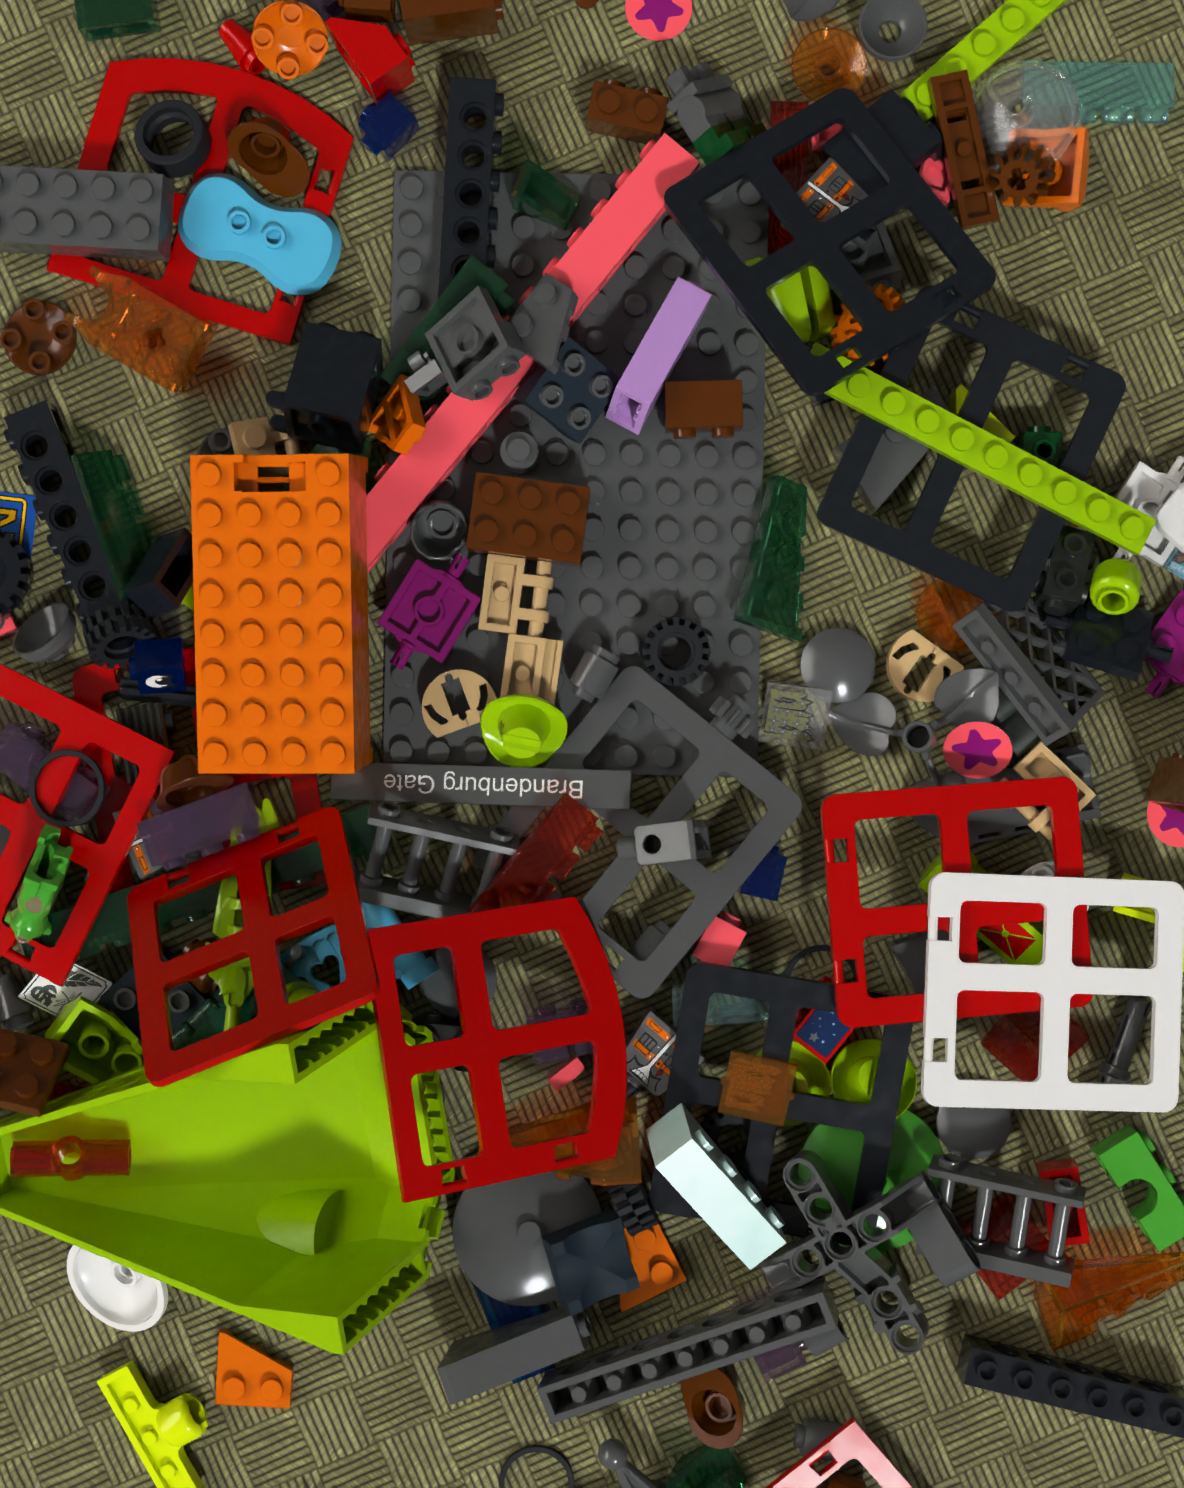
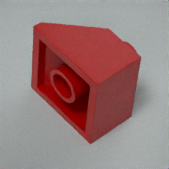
[325,17,415,107]

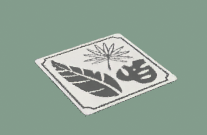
[18,963,112,1017]

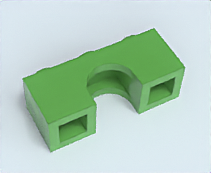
[1090,1125,1184,1252]

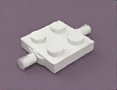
[1112,456,1184,567]

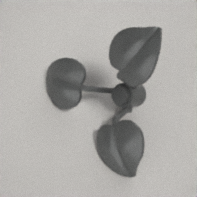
[828,668,1000,839]

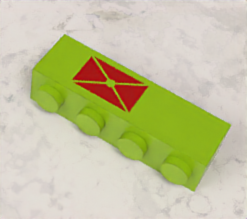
[918,851,1044,964]

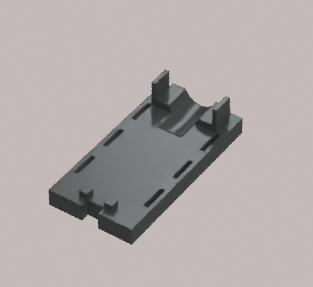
[939,743,1101,845]

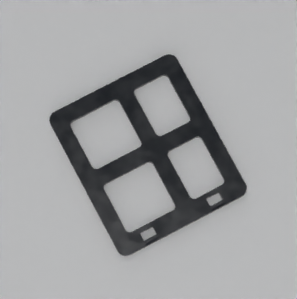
[664,88,996,396]
[817,285,1126,612]
[649,961,913,1246]

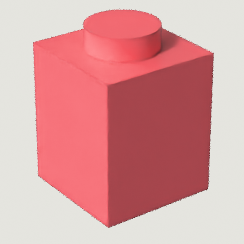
[691,910,747,966]

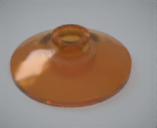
[791,28,867,102]

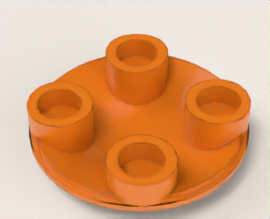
[251,0,328,80]

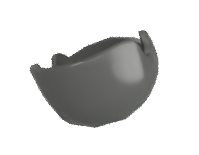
[410,500,469,560]

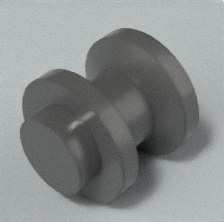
[500,432,539,474]

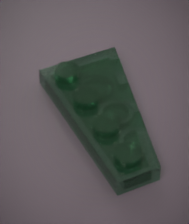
[733,475,807,642]

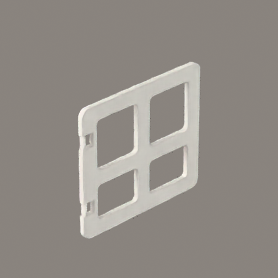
[921,872,1184,1113]

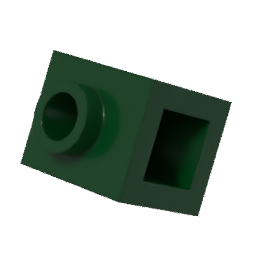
[1017,426,1063,468]

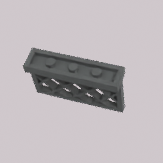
[952,597,1105,746]

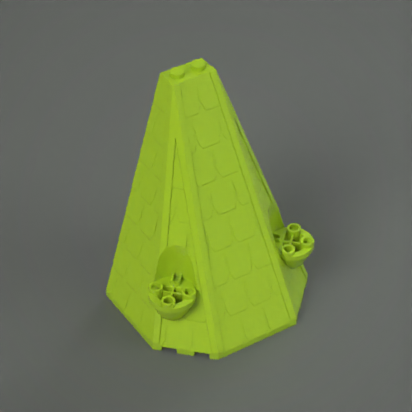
[0,981,455,1355]

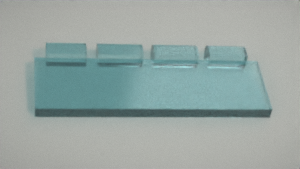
[1022,62,1175,124]

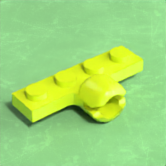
[97,1360,208,1488]

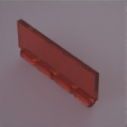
[467,792,603,937]

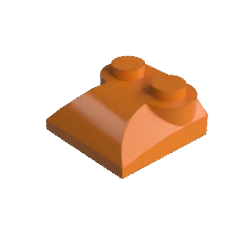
[1002,127,1090,212]

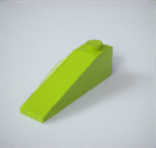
[44,996,144,1084]

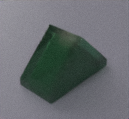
[511,160,581,230]

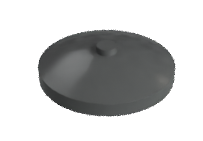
[452,1157,601,1306]

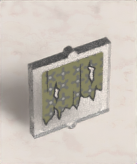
[758,680,833,750]

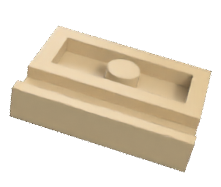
[500,633,563,706]

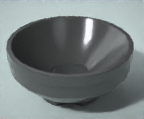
[858,0,928,62]
[12,602,76,663]

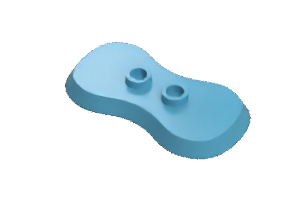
[178,173,342,296]

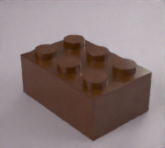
[466,472,591,567]

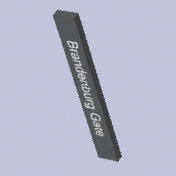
[330,763,632,810]

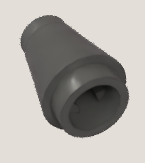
[0,973,35,1031]

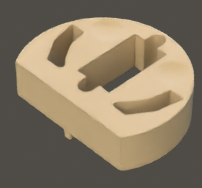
[886,629,964,702]
[422,669,497,738]

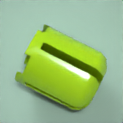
[745,257,835,343]

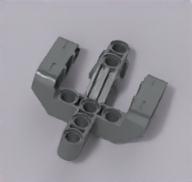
[758,1150,981,1356]

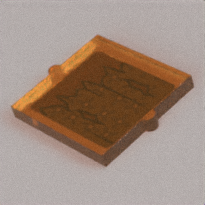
[718,1050,797,1127]

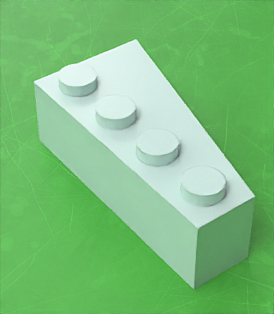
[646,1103,787,1270]

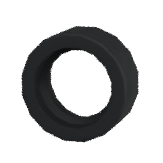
[134,100,212,178]

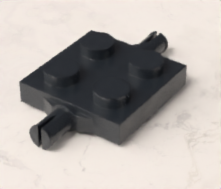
[1043,593,1174,681]

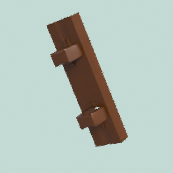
[927,70,1000,230]

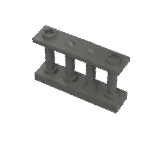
[355,801,520,918]
[916,1154,1087,1288]

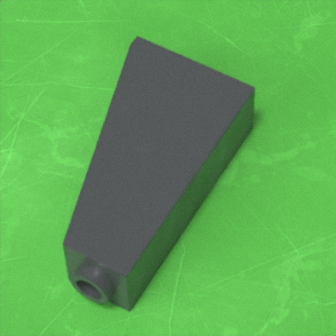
[437,1307,592,1405]

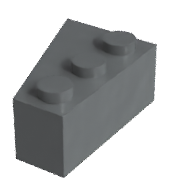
[832,387,950,516]

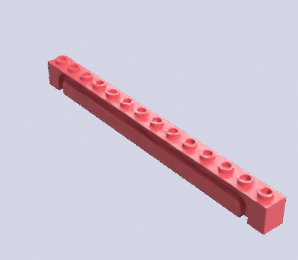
[366,133,700,574]

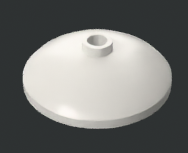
[67,1245,168,1332]

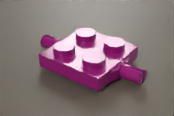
[377,552,482,670]
[1144,590,1184,699]

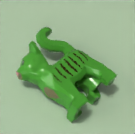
[5,824,74,943]

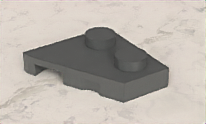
[508,273,578,375]

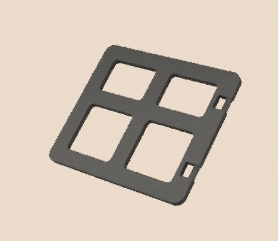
[475,666,802,999]

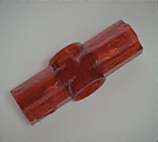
[10,1135,132,1181]

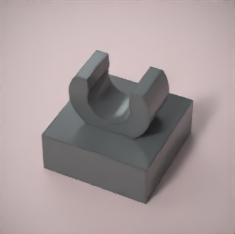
[405,350,447,397]

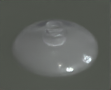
[973,60,1080,174]

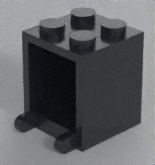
[265,322,384,454]

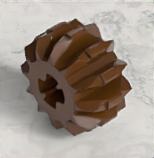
[988,138,1056,208]

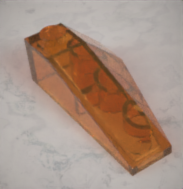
[508,1096,642,1186]
[1034,1251,1184,1351]

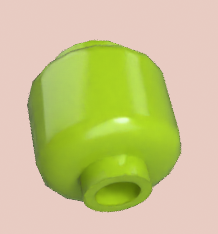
[1089,558,1142,615]

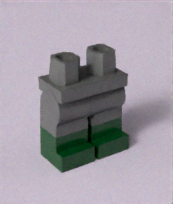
[665,62,767,165]

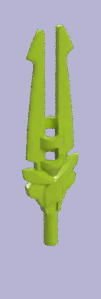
[205,796,280,1031]

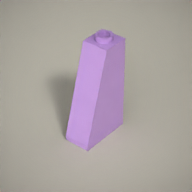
[605,277,712,435]

